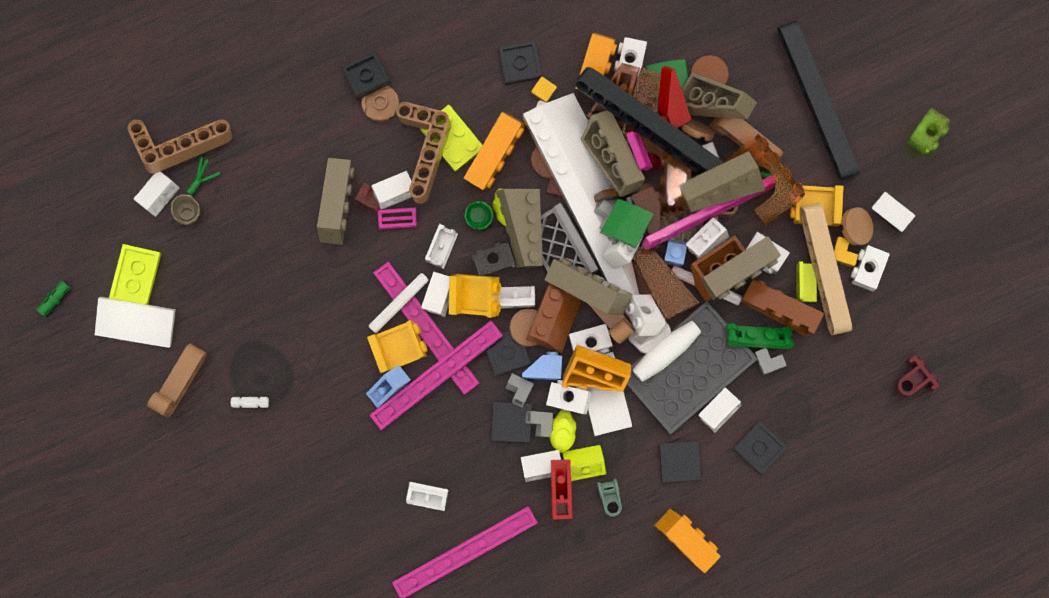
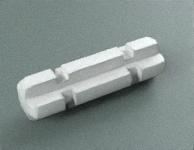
[231,397,269,408]

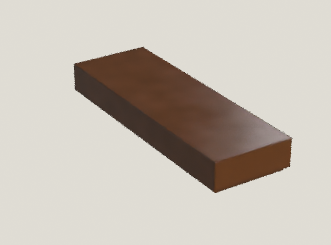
[594,183,653,203]

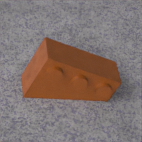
[587,63,640,127]

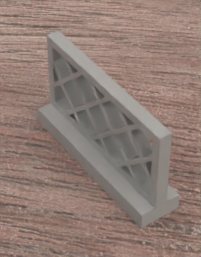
[541,203,600,274]

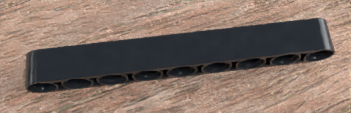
[778,21,859,181]
[575,67,724,175]

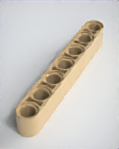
[800,203,852,336]

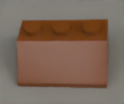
[690,235,745,302]
[526,283,582,354]

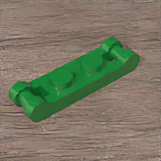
[725,323,794,349]

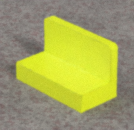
[796,261,817,303]
[563,445,606,481]

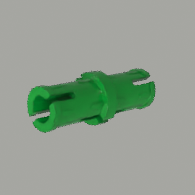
[36,280,71,317]

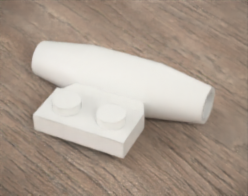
[628,321,701,382]

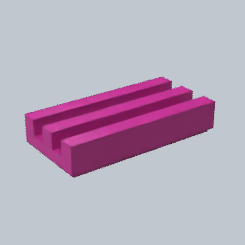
[626,132,653,171]
[378,207,417,230]

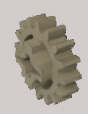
[660,209,700,241]

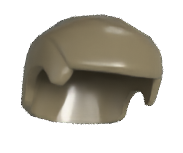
[171,194,200,225]

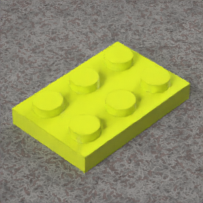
[420,105,483,172]
[109,244,161,305]

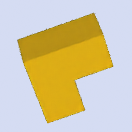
[833,236,858,268]

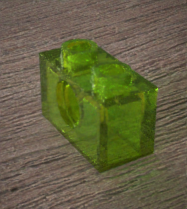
[907,108,950,155]

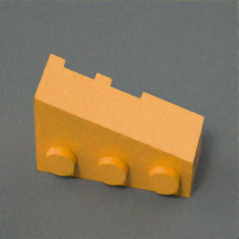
[576,33,617,90]
[561,345,631,392]
[654,509,721,573]

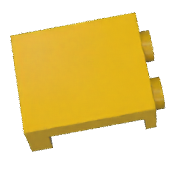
[790,183,843,227]
[449,274,501,318]
[367,320,428,373]

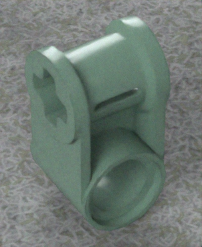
[597,478,622,517]

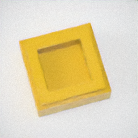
[531,77,557,103]

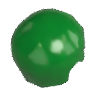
[464,201,494,230]

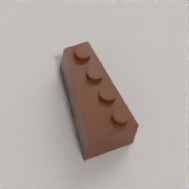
[741,279,825,338]

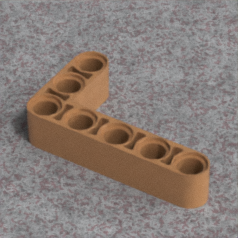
[396,102,451,204]
[127,120,232,174]

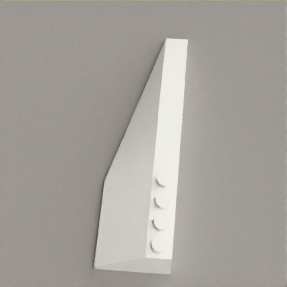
[523,93,639,313]

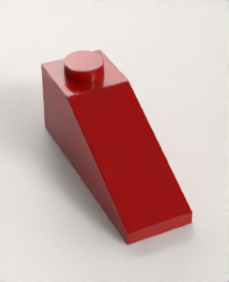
[658,66,692,128]
[551,459,572,519]

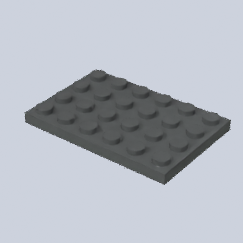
[626,302,757,435]

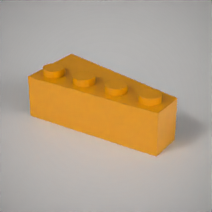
[464,112,526,190]

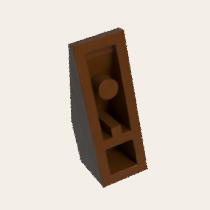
[630,187,662,251]

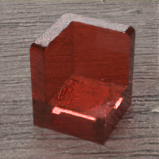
[355,183,380,213]

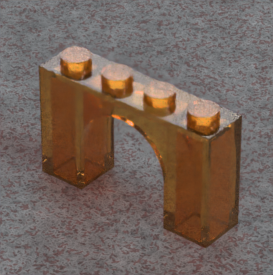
[722,133,805,225]

